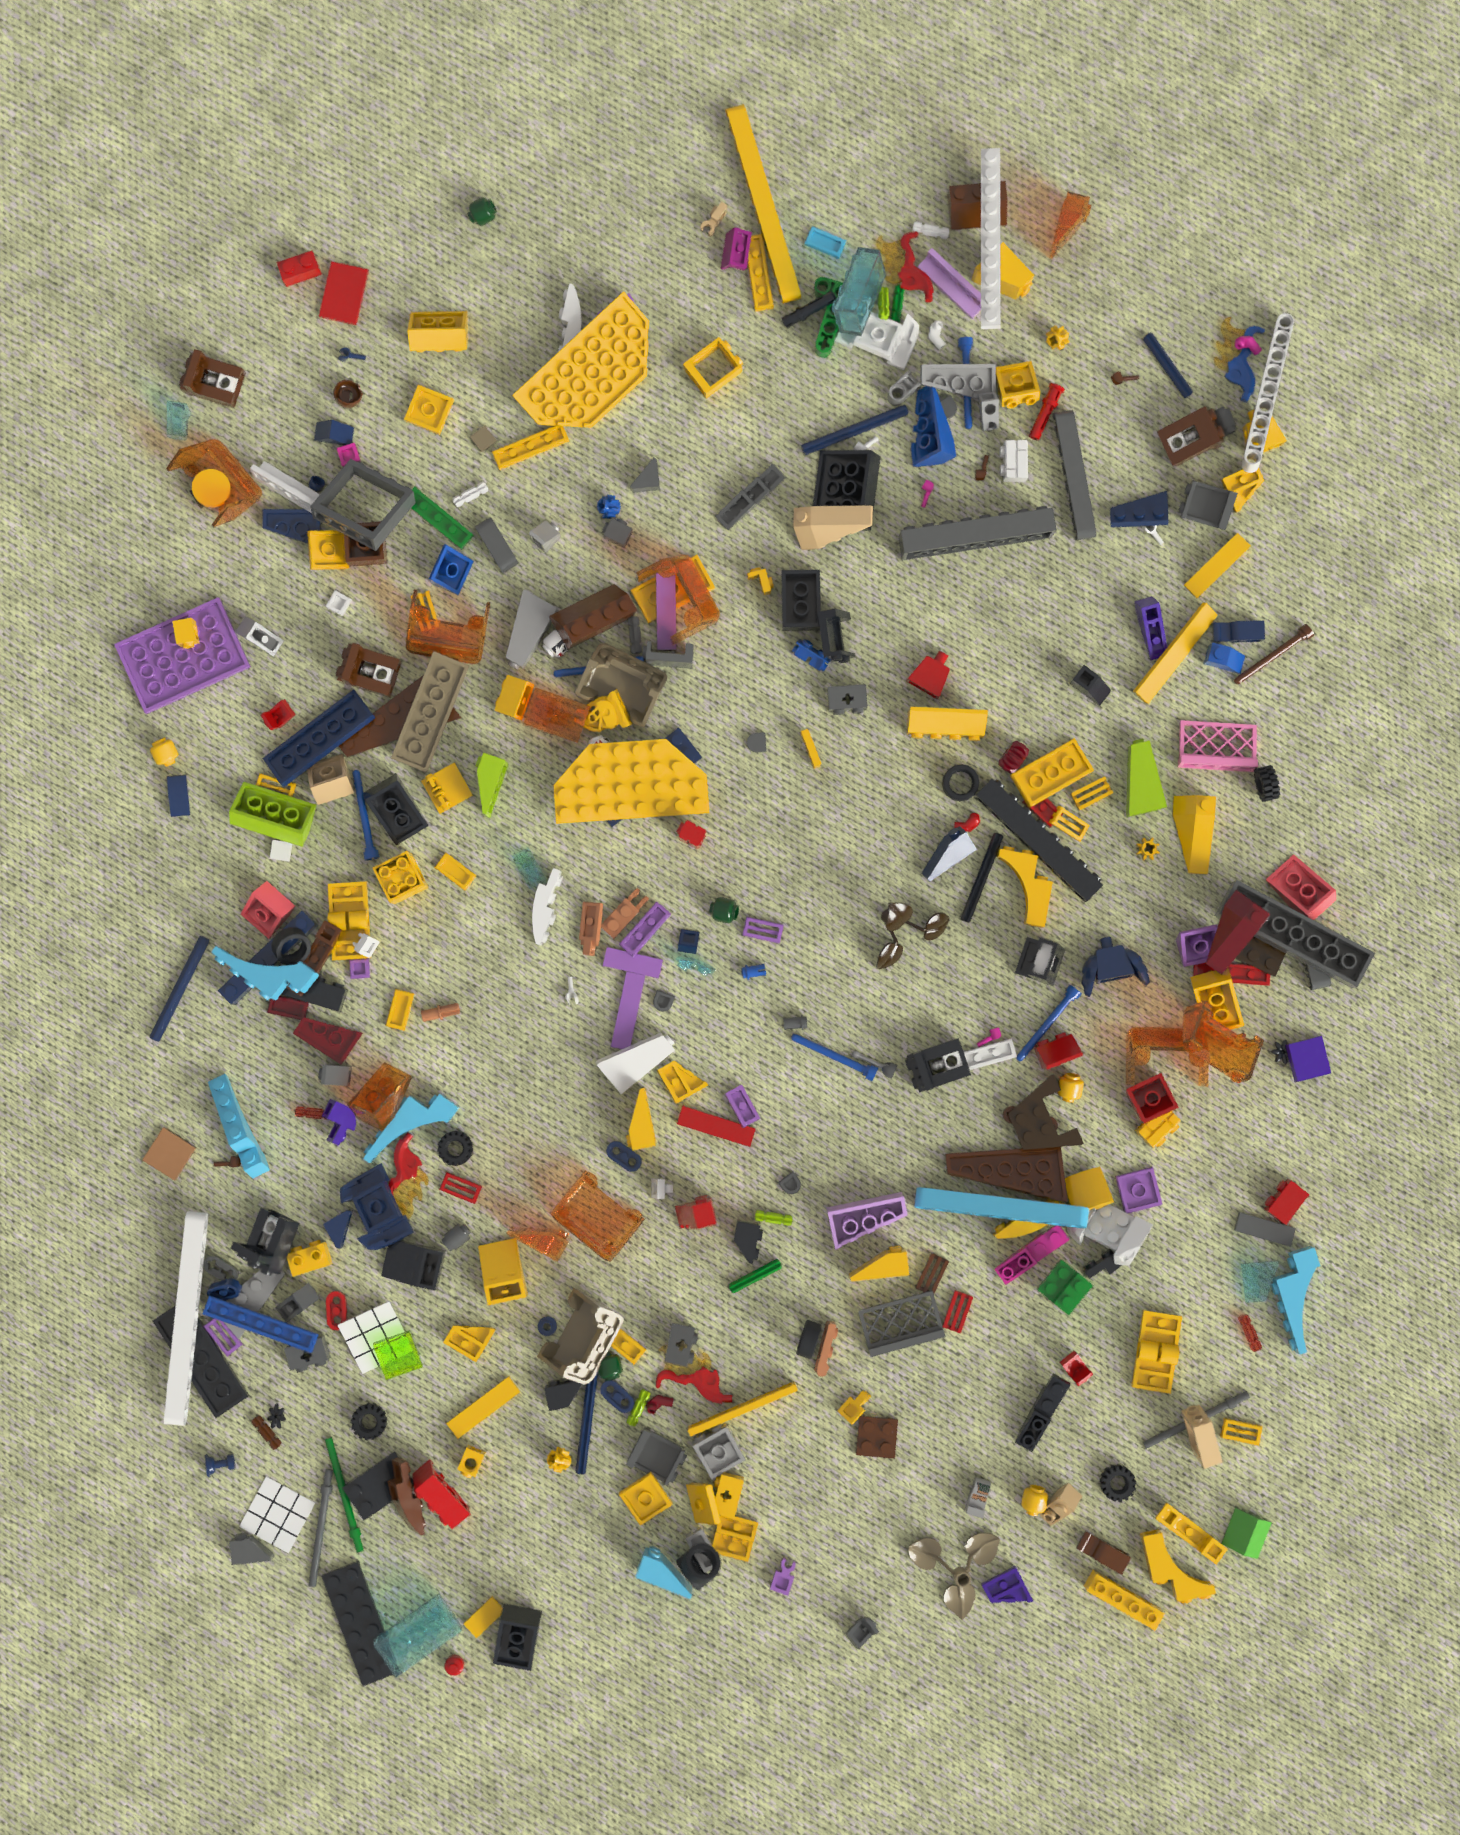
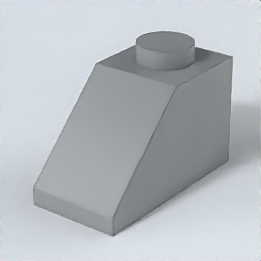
[529,520,561,553]
[236,616,284,657]

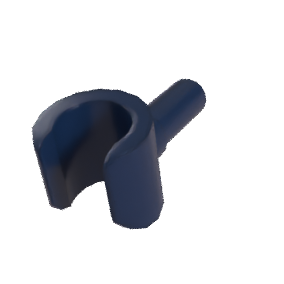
[338,347,366,361]

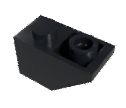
[1069,665,1111,706]
[734,1220,763,1264]
[544,1379,583,1411]

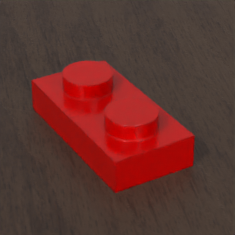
[1022,798,1063,829]

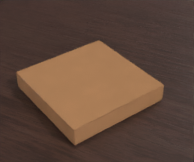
[143,1127,197,1181]

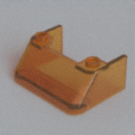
[166,439,262,527]
[636,554,720,646]
[406,589,491,664]
[1126,1027,1209,1087]

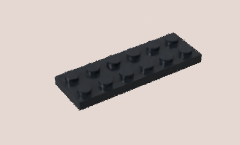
[153,1305,250,1418]
[321,1560,400,1686]

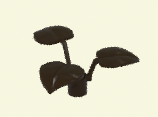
[876,903,949,970]

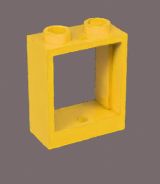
[683,337,743,398]

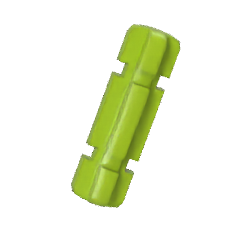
[878,286,889,320]
[755,1210,793,1226]
[626,1389,651,1427]

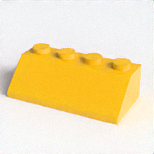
[907,707,988,741]

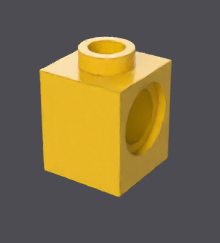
[172,618,200,649]
[457,1445,486,1478]

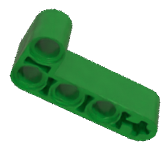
[813,277,849,358]

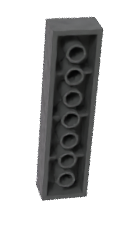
[898,506,1057,561]
[1214,880,1375,988]

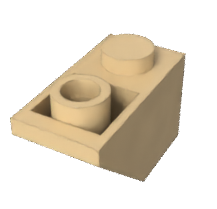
[1038,1483,1082,1526]

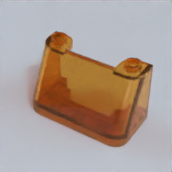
[1182,1001,1264,1083]
[551,1170,645,1262]

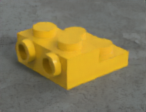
[996,361,1040,409]

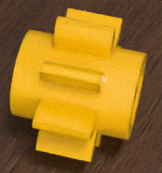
[1046,325,1070,350]
[1136,837,1160,860]
[547,1447,571,1473]

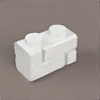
[999,440,1028,482]

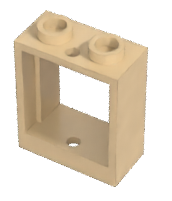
[1181,1405,1223,1469]

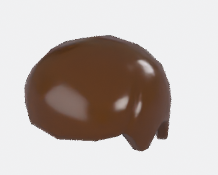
[333,380,363,409]

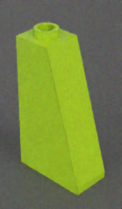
[1126,739,1167,818]

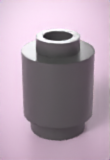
[1215,407,1237,437]
[441,1223,471,1251]

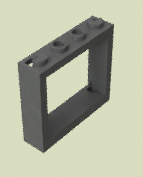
[310,459,416,551]

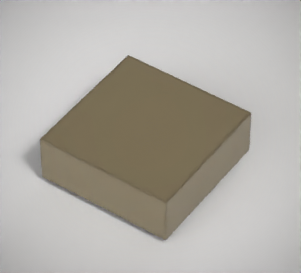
[470,425,497,453]

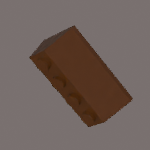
[549,584,637,650]

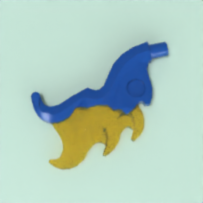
[1214,317,1265,403]

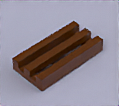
[915,1253,949,1293]

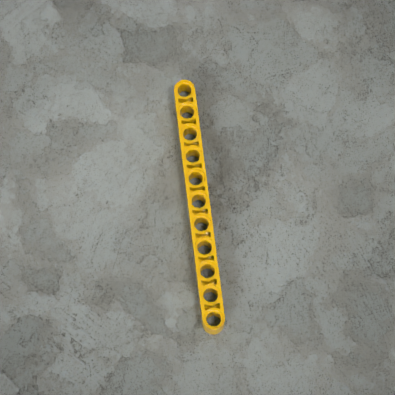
[725,104,801,304]

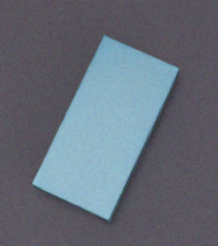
[804,226,847,259]

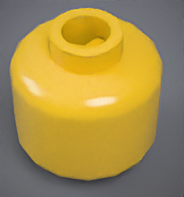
[150,737,179,767]
[1057,1073,1084,1102]
[1021,1485,1049,1516]

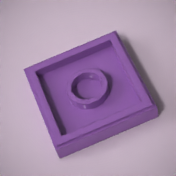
[1115,1167,1163,1214]

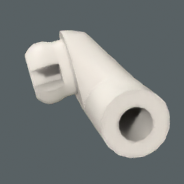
[928,320,946,350]

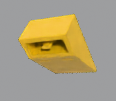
[478,1238,528,1305]

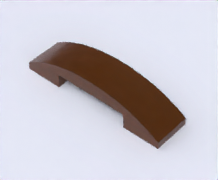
[286,920,342,996]

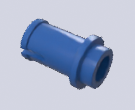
[741,964,766,980]

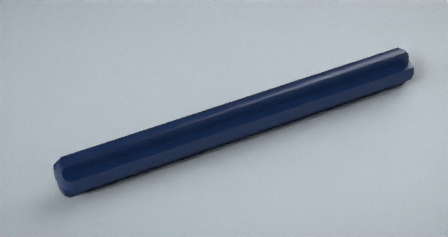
[801,405,909,455]
[149,936,210,1042]
[575,1371,598,1475]

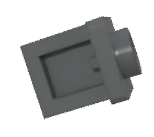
[845,1617,879,1649]

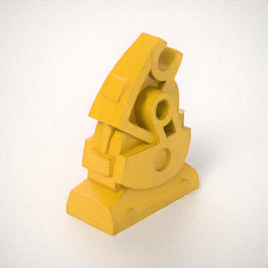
[574,689,633,732]

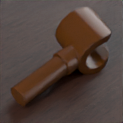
[1111,371,1139,385]
[975,455,989,481]
[214,1156,241,1168]

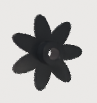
[1271,1040,1288,1065]
[267,1403,286,1429]

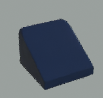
[677,929,700,954]

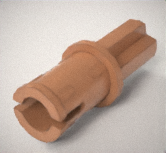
[421,1003,460,1022]

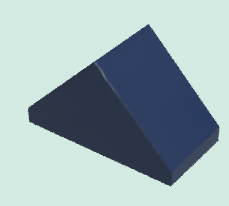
[314,420,354,445]
[323,1209,353,1249]

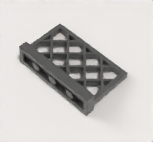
[858,1290,946,1357]

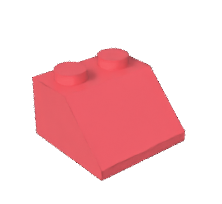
[241,881,295,939]

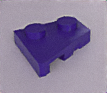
[981,1566,1033,1603]

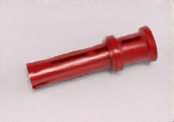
[1028,383,1065,441]

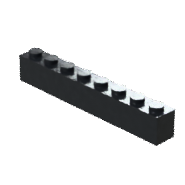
[974,779,1103,902]

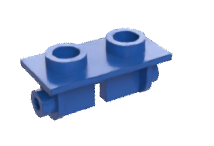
[792,639,831,671]

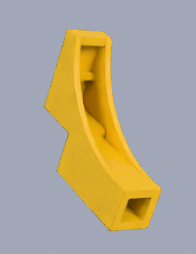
[997,846,1053,928]
[1140,1529,1216,1603]

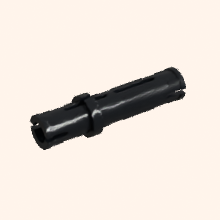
[782,290,837,329]

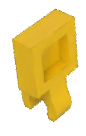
[838,1390,871,1425]

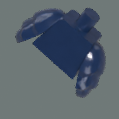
[1081,937,1150,997]

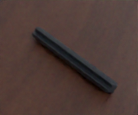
[960,833,1003,923]

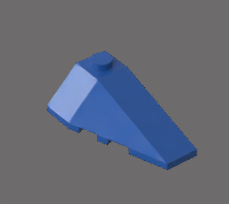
[911,386,956,467]

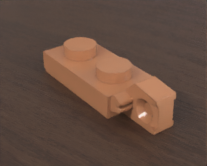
[579,902,603,956]

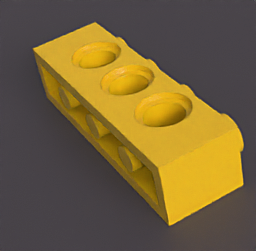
[1084,1569,1165,1631]

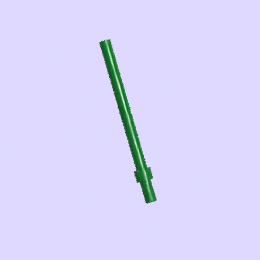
[325,1437,364,1553]

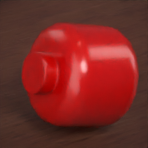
[444,1654,464,1676]

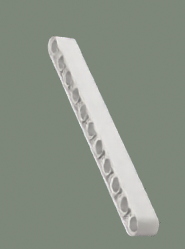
[164,1211,208,1426]

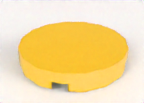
[192,469,231,508]

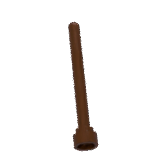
[1234,624,1314,684]

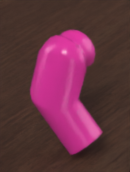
[1234,336,1262,355]

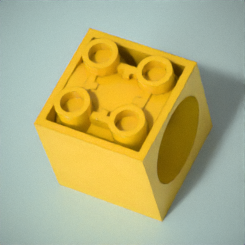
[372,851,429,905]

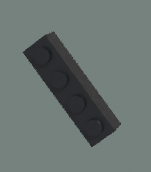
[278,965,348,1012]

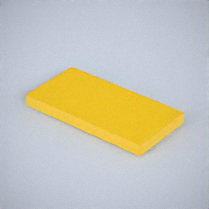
[630,555,715,624]
[1010,738,1094,808]

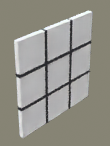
[338,1301,413,1374]
[239,1476,315,1553]

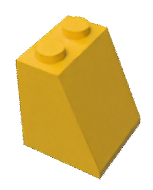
[971,242,1034,300]

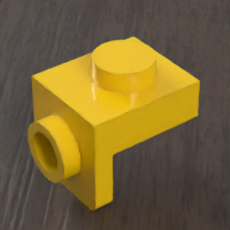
[747,567,774,596]

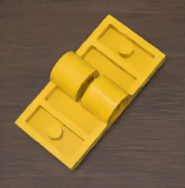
[328,881,371,961]
[1131,1310,1182,1394]

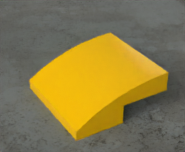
[1065,1167,1114,1210]
[712,1515,758,1562]

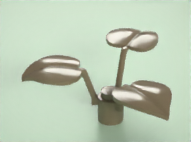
[908,1533,1000,1620]

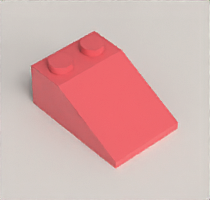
[1266,854,1336,920]

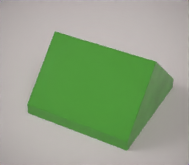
[1221,1507,1272,1559]

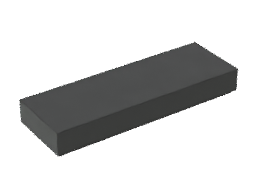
[1234,1212,1296,1247]

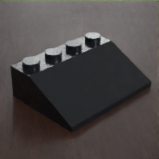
[813,450,881,531]

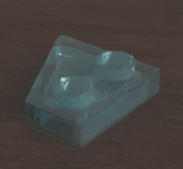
[1241,1260,1280,1303]

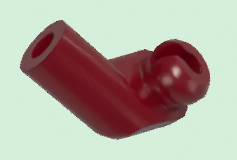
[646,1395,674,1414]

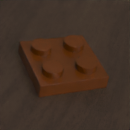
[856,1415,898,1459]

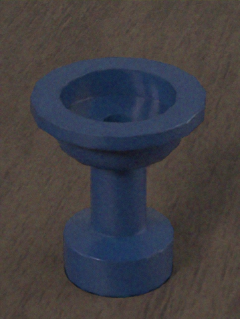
[205,1454,235,1478]

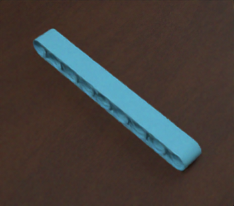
[914,1187,1089,1228]

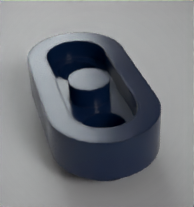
[606,1141,642,1172]
[207,1279,242,1300]
[600,1380,634,1413]

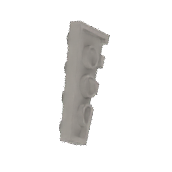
[920,364,996,399]
[224,1269,286,1340]

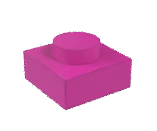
[337,443,361,467]

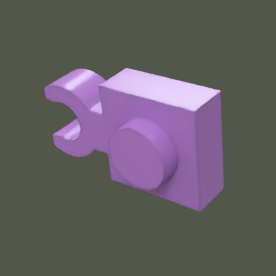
[770,1557,796,1596]

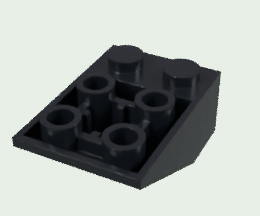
[381,1240,446,1291]

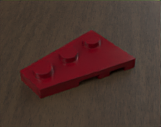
[293,1017,363,1065]

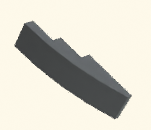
[715,463,786,530]

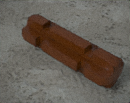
[251,1415,282,1450]

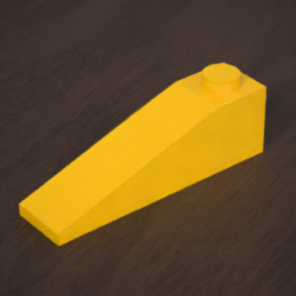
[1172,795,1216,874]

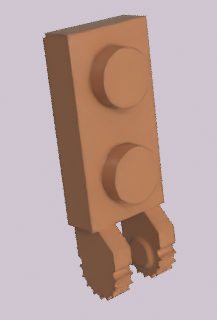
[601,888,649,939]
[814,1320,838,1377]

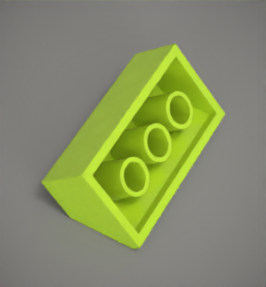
[229,782,316,847]

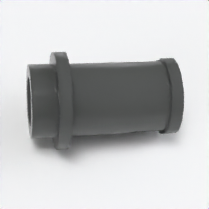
[783,1015,807,1030]

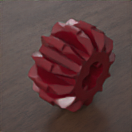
[998,740,1029,774]

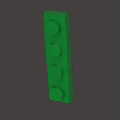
[411,486,474,550]

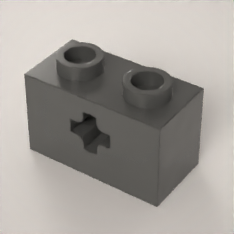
[827,684,868,715]
[664,1323,698,1368]
[284,1335,331,1373]

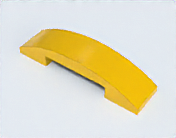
[1184,533,1251,598]
[1155,1502,1228,1565]

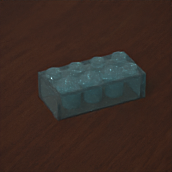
[832,247,886,336]
[374,1593,462,1678]

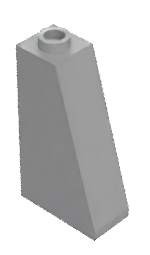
[506,589,558,670]

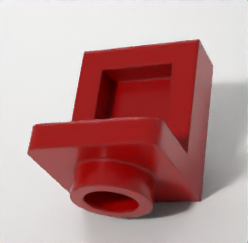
[260,699,296,730]
[1059,1350,1093,1386]

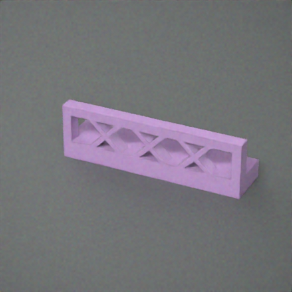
[917,248,981,319]

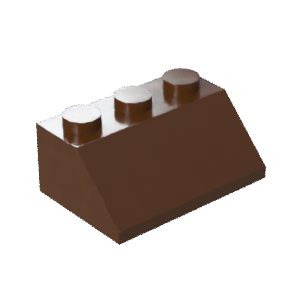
[947,181,1008,230]

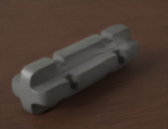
[628,616,642,654]

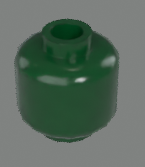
[467,197,497,226]
[709,897,739,924]
[598,1351,623,1381]

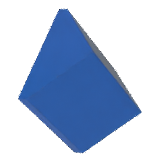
[429,544,474,596]

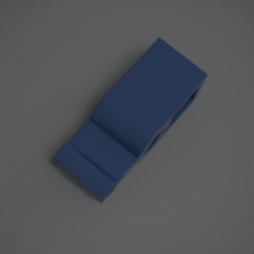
[1212,620,1265,643]

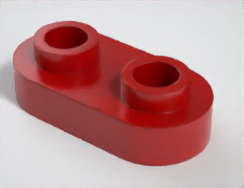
[326,1290,348,1330]

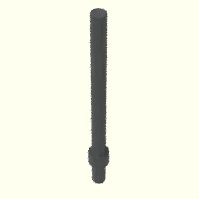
[1143,1391,1250,1449]
[308,1469,333,1587]

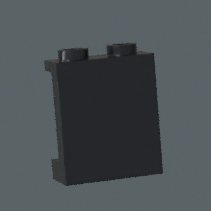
[818,608,856,663]

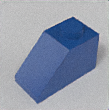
[1204,643,1245,674]

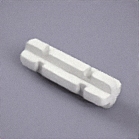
[912,221,950,239]
[452,482,488,507]

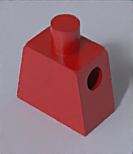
[906,651,950,700]

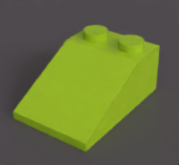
[475,753,509,818]

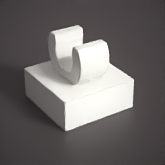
[353,933,380,958]
[651,1178,673,1199]

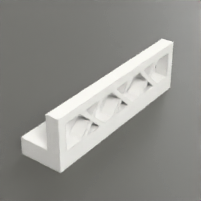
[250,461,320,513]

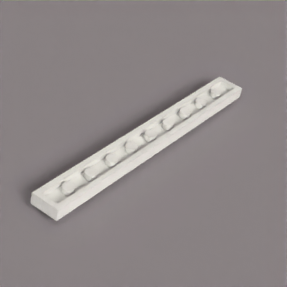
[981,148,1001,329]

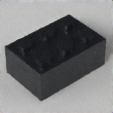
[781,570,821,631]

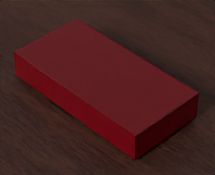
[267,996,309,1020]

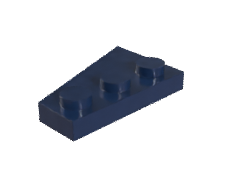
[1110,491,1169,528]
[263,509,321,544]

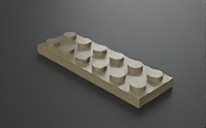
[391,651,469,773]

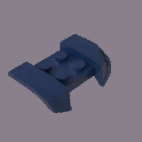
[340,1163,414,1250]

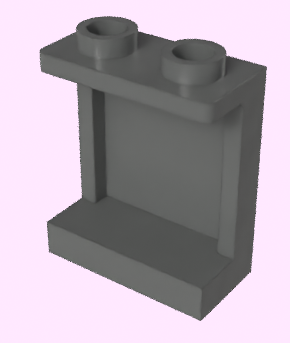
[1178,480,1238,530]
[642,640,694,669]
[626,1427,687,1486]

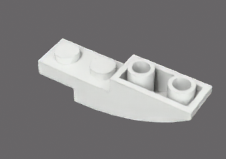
[558,283,582,352]
[532,868,563,946]

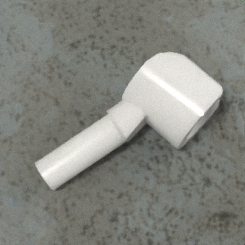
[853,436,879,450]
[1142,526,1164,545]
[565,977,579,1005]

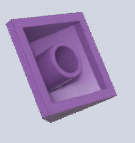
[1176,924,1218,967]

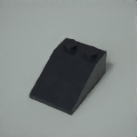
[364,773,428,845]
[343,1451,414,1521]
[493,1604,542,1671]

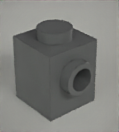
[602,518,633,549]

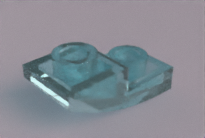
[676,957,716,976]

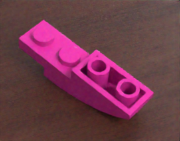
[994,1225,1069,1285]

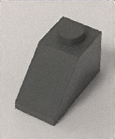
[275,1283,320,1323]
[229,1533,274,1565]

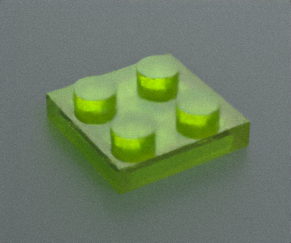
[373,1330,423,1380]

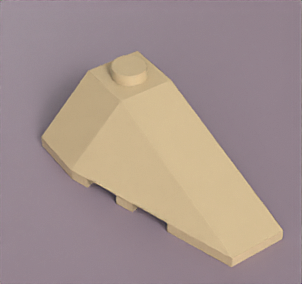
[793,505,873,550]

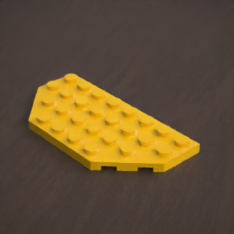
[512,291,649,428]
[553,739,709,824]

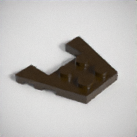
[1008,1074,1084,1150]

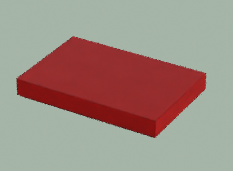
[319,261,369,326]

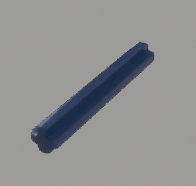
[1143,333,1193,398]

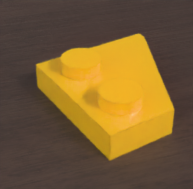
[1220,467,1264,513]
[657,1061,708,1104]
[443,1325,496,1362]

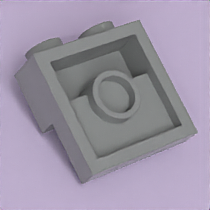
[692,1423,745,1479]

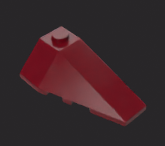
[1206,890,1270,975]

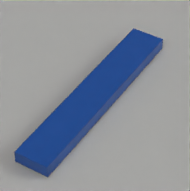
[202,1296,319,1353]

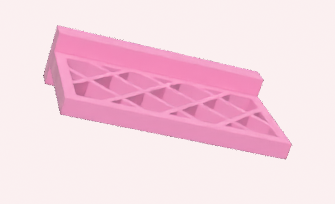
[1178,720,1258,772]

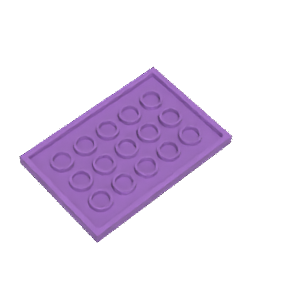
[114,597,251,714]

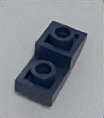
[167,774,191,817]

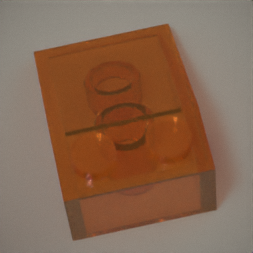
[1049,192,1092,259]
[522,687,590,743]
[347,1062,412,1131]
[506,1227,571,1262]

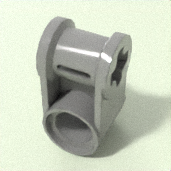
[887,370,922,406]

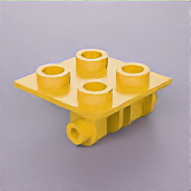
[421,762,473,814]

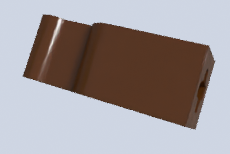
[1076,1531,1131,1575]

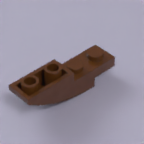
[387,1457,425,1536]

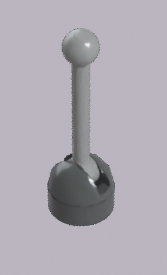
[852,1051,898,1079]

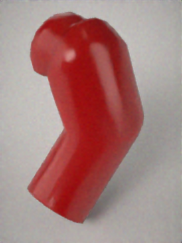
[954,813,981,832]

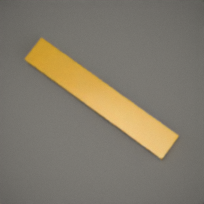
[1133,602,1218,704]
[688,1381,798,1437]

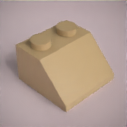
[307,754,354,805]

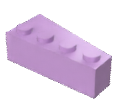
[826,1192,907,1250]

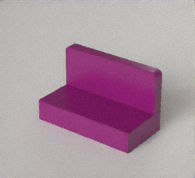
[720,227,752,271]

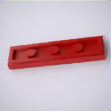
[1193,962,1270,986]
[677,1106,756,1147]

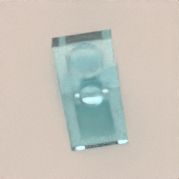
[167,400,192,441]
[512,847,547,889]

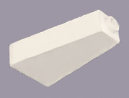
[596,1033,675,1094]

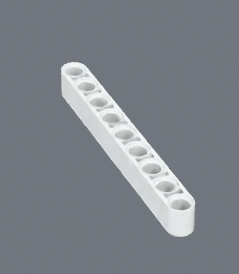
[1242,313,1294,473]

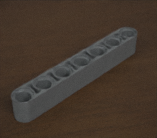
[1053,410,1096,541]

